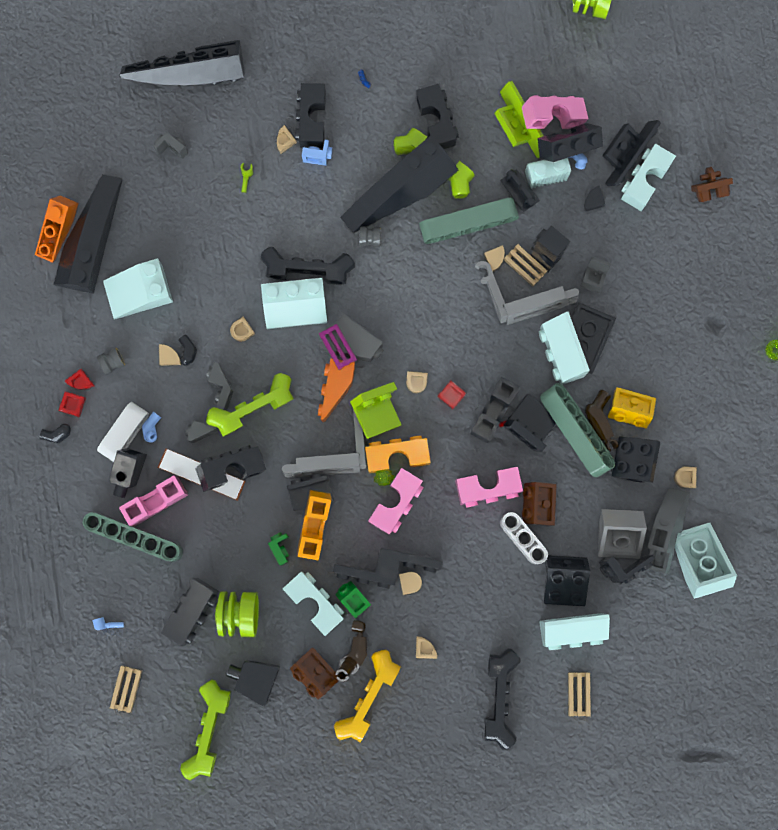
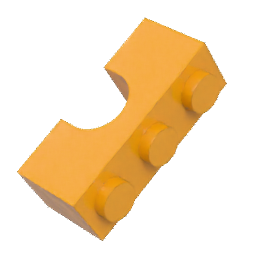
[365,436,431,473]
[297,490,331,560]

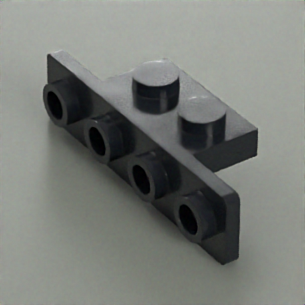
[602,120,661,187]

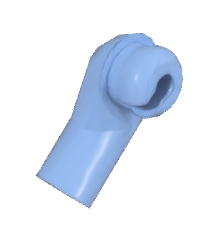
[569,153,588,169]
[142,412,161,442]

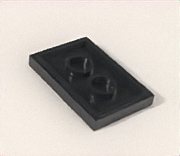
[571,302,616,374]

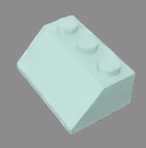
[261,278,327,329]
[538,312,590,385]
[539,613,610,650]

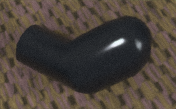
[40,424,71,443]

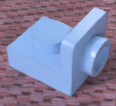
[302,140,333,166]

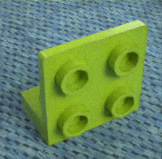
[350,382,401,439]

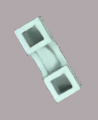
[621,144,676,211]
[283,571,344,636]

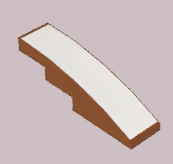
[157,448,246,501]

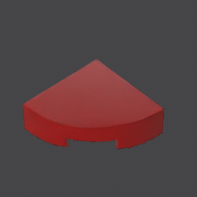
[65,369,95,390]

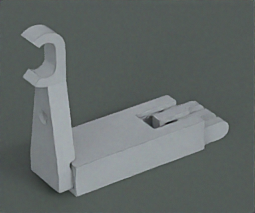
[475,261,579,325]
[282,409,366,478]

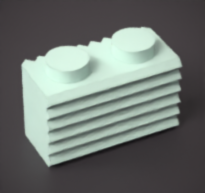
[525,158,571,189]

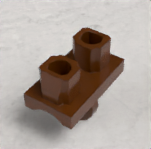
[691,167,733,202]

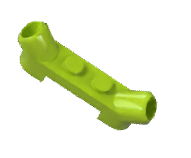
[394,128,475,199]
[206,373,294,437]
[180,680,231,780]

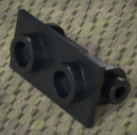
[500,169,540,212]

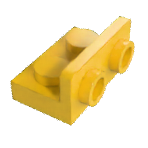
[608,387,656,428]

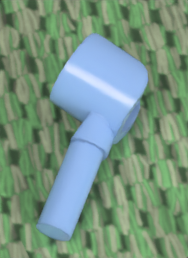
[93,617,124,630]

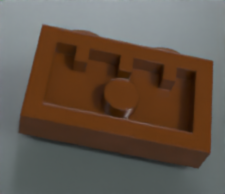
[522,482,556,526]
[290,647,339,700]

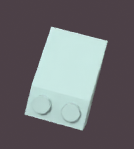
[103,258,173,319]
[675,523,737,599]

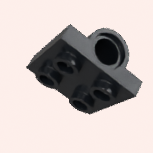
[612,436,660,483]

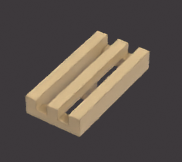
[504,244,547,286]
[110,666,143,713]
[568,672,591,716]

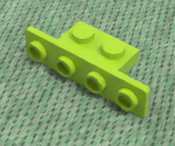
[494,81,543,158]

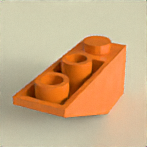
[35,195,79,263]
[318,358,355,422]

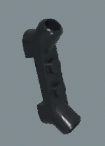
[260,247,355,285]
[484,648,521,750]

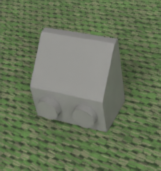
[598,509,647,559]

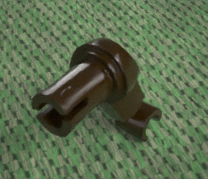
[585,390,618,452]
[335,620,367,682]

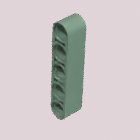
[419,198,519,244]
[540,383,615,478]
[83,512,183,562]

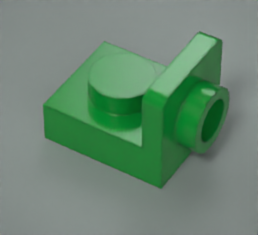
[268,532,289,566]
[335,581,371,618]

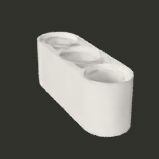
[97,402,149,462]
[500,512,548,564]

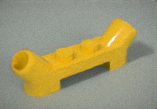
[334,649,401,742]

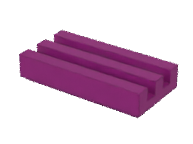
[319,324,357,370]

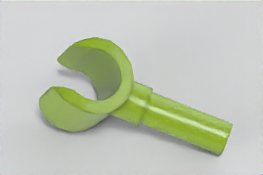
[241,163,253,193]

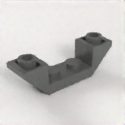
[185,362,233,443]

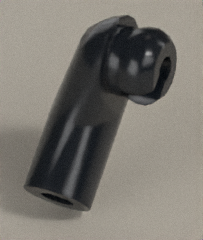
[178,334,197,366]

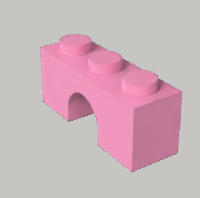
[522,95,588,129]
[455,467,523,508]
[368,468,424,535]
[119,475,188,527]

